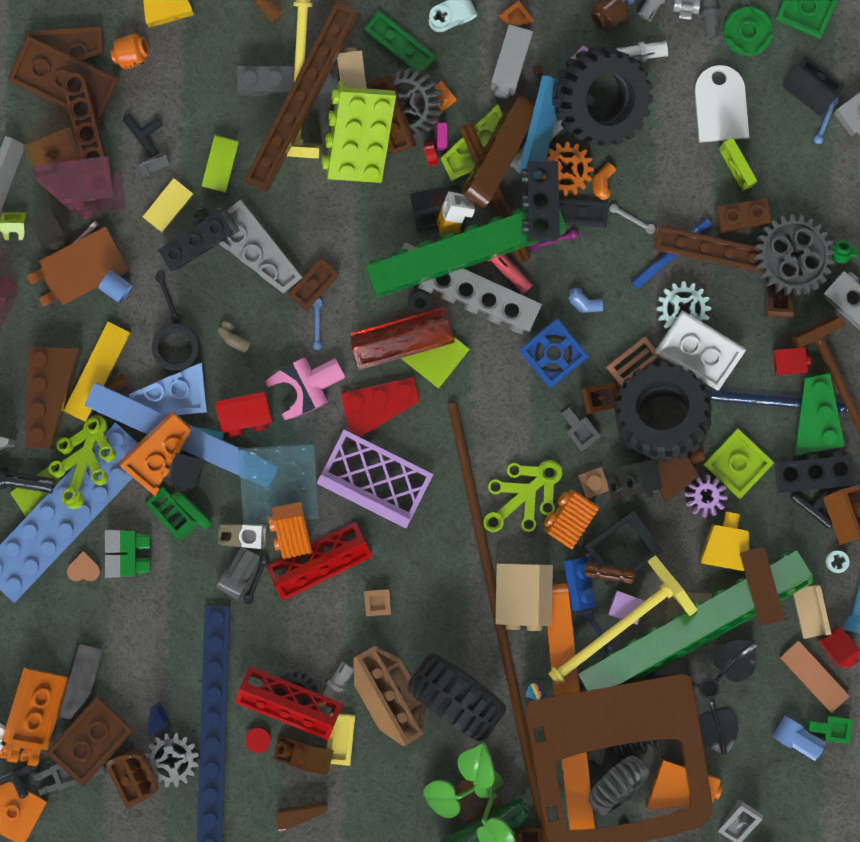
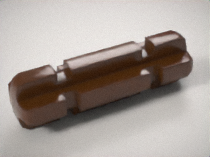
[585,563,635,583]

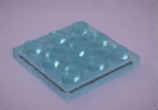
[238,443,319,524]

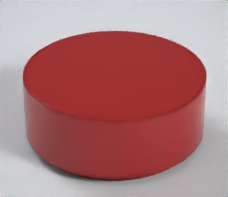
[423,140,439,167]
[245,727,271,753]

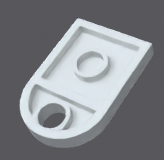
[695,65,749,143]

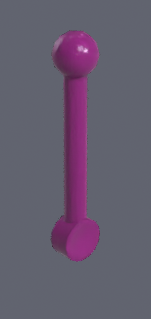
[528,229,579,251]

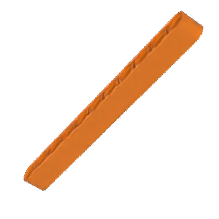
[546,583,595,830]

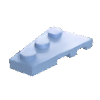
[129,362,207,415]

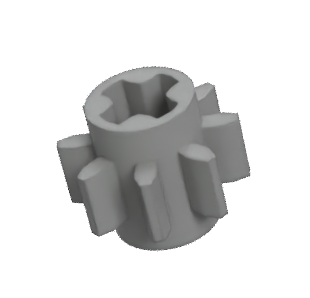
[673,0,701,20]

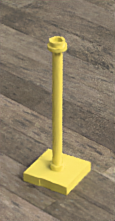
[287,0,322,158]
[548,555,697,685]

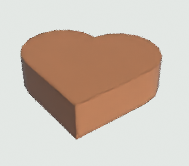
[67,551,101,581]

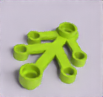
[49,415,116,510]
[483,460,562,532]

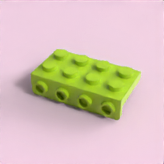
[322,81,396,183]

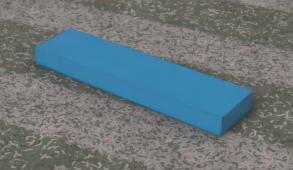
[518,75,559,180]

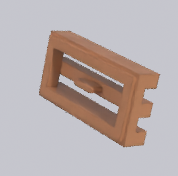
[605,336,660,387]

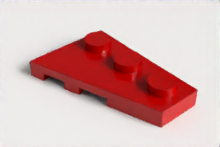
[341,377,419,442]

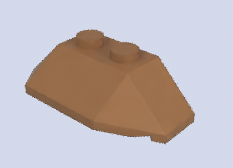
[354,646,425,747]

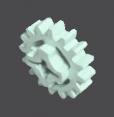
[656,282,711,329]

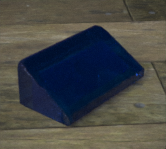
[148,702,170,736]

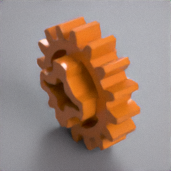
[541,142,594,197]

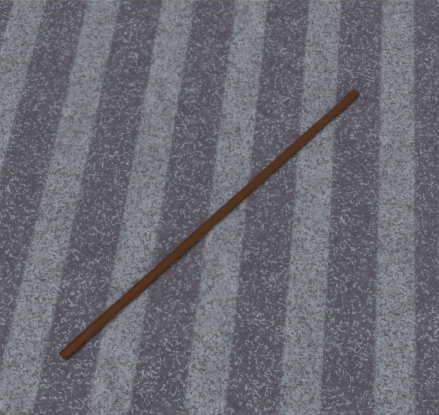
[448,403,547,842]

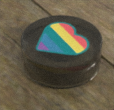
[521,679,546,703]

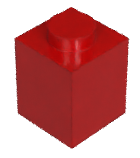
[772,347,811,376]

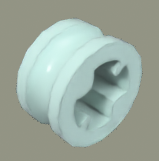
[825,550,850,573]

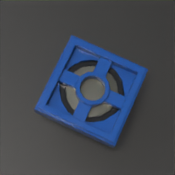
[519,318,589,389]

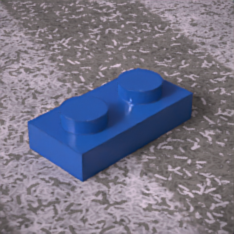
[564,557,596,611]

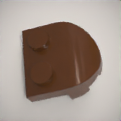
[105,750,159,809]

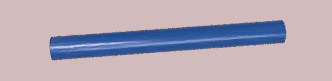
[631,218,712,290]

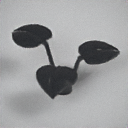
[645,640,756,755]

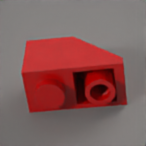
[817,626,860,669]

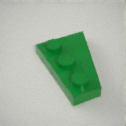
[795,372,845,456]

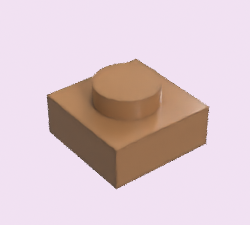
[578,467,609,499]
[364,589,391,616]

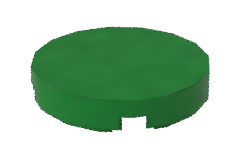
[723,7,773,57]

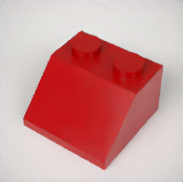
[215,392,273,437]

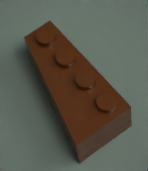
[25,347,82,449]

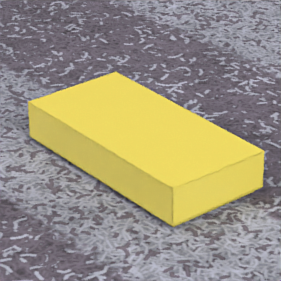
[143,178,194,233]
[327,713,355,766]

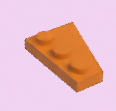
[119,411,191,496]

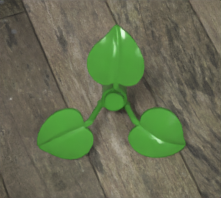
[423,743,516,842]

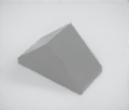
[718,798,764,842]

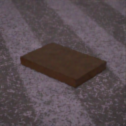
[46,696,135,787]

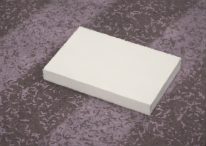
[655,310,746,391]

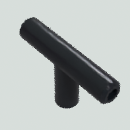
[123,114,163,157]
[791,488,833,529]
[0,764,40,799]

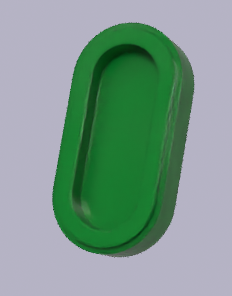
[171,490,213,530]

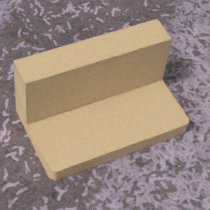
[793,584,831,639]

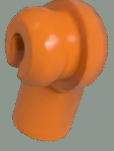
[592,162,616,200]

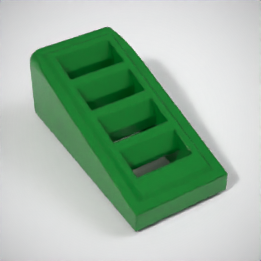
[145,486,199,541]

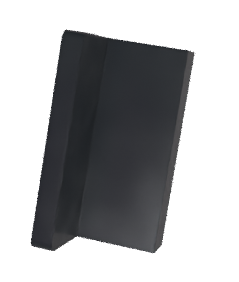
[782,56,845,116]
[410,185,466,231]

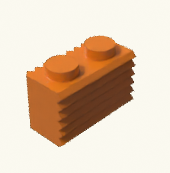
[543,489,600,549]
[268,502,312,559]

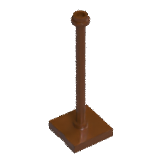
[788,316,860,436]

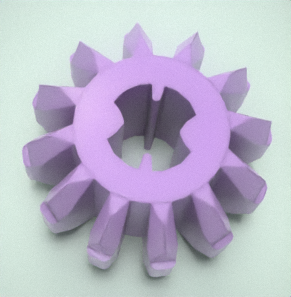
[684,475,727,517]

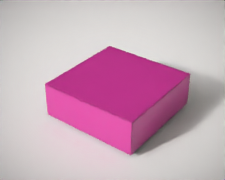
[435,123,447,151]

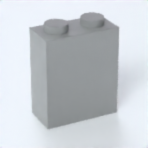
[490,24,533,99]

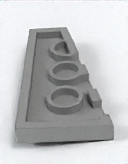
[220,200,303,293]

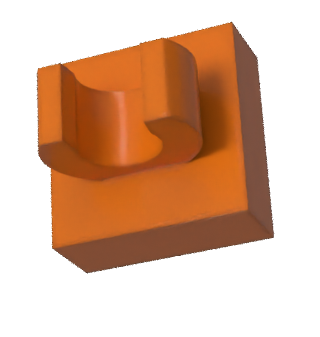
[423,81,457,116]

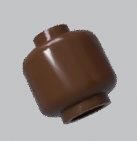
[591,0,629,31]

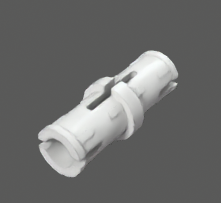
[616,40,668,62]

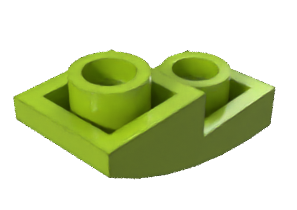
[202,135,239,193]

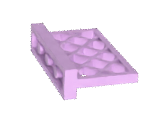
[317,430,434,528]

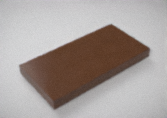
[7,35,120,124]

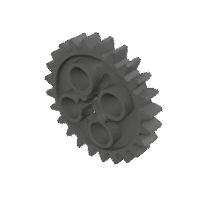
[753,214,835,296]

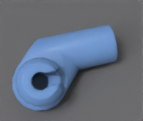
[569,287,603,313]

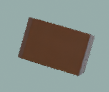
[764,279,794,319]
[580,382,619,415]

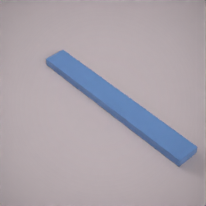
[84,382,278,488]

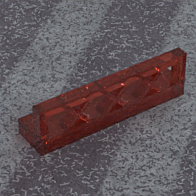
[350,306,455,370]

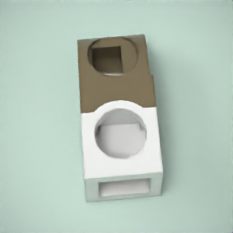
[218,523,267,549]

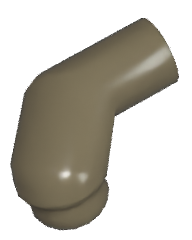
[218,320,250,353]

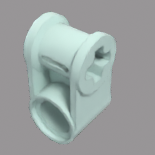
[429,0,478,32]

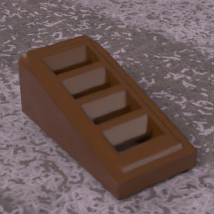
[276,802,328,832]

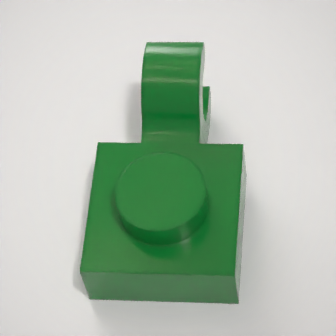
[806,715,853,744]

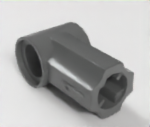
[216,547,260,600]

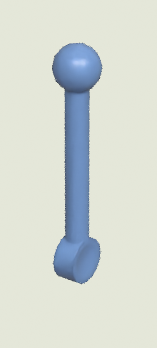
[814,97,839,144]
[312,299,323,350]

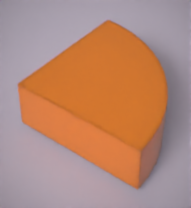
[499,1,534,26]

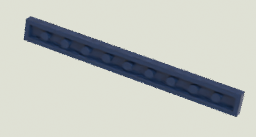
[197,606,230,842]

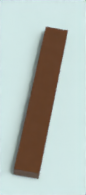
[244,2,360,193]

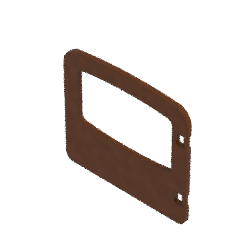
[525,674,713,842]

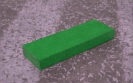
[363,10,437,74]

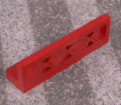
[266,522,373,601]
[235,666,343,740]

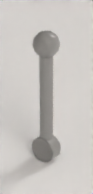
[609,203,656,234]

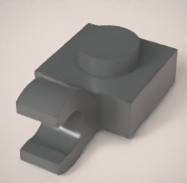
[560,408,601,452]

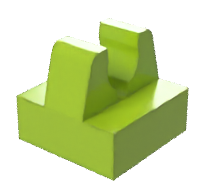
[0,212,28,240]

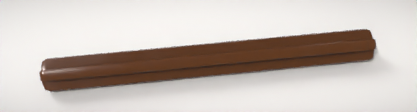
[460,123,531,263]

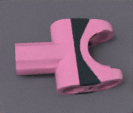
[265,357,345,420]

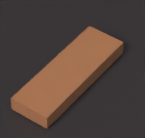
[779,640,850,713]

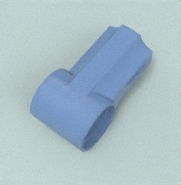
[98,270,132,303]
[772,715,826,761]

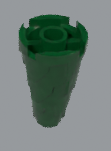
[440,798,530,842]

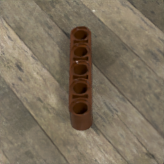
[63,73,113,194]
[462,92,535,208]

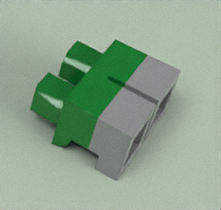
[105,530,151,578]

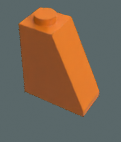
[645,758,723,810]

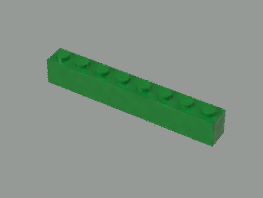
[366,200,567,299]

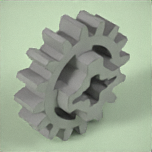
[145,732,199,788]

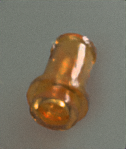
[252,0,283,23]

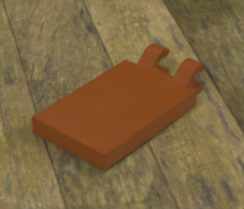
[27,226,130,307]

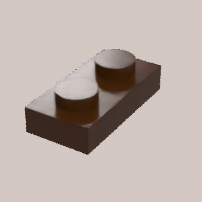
[288,258,340,312]

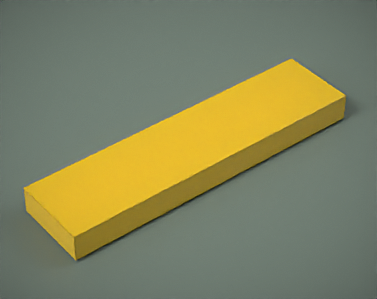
[64,322,131,422]

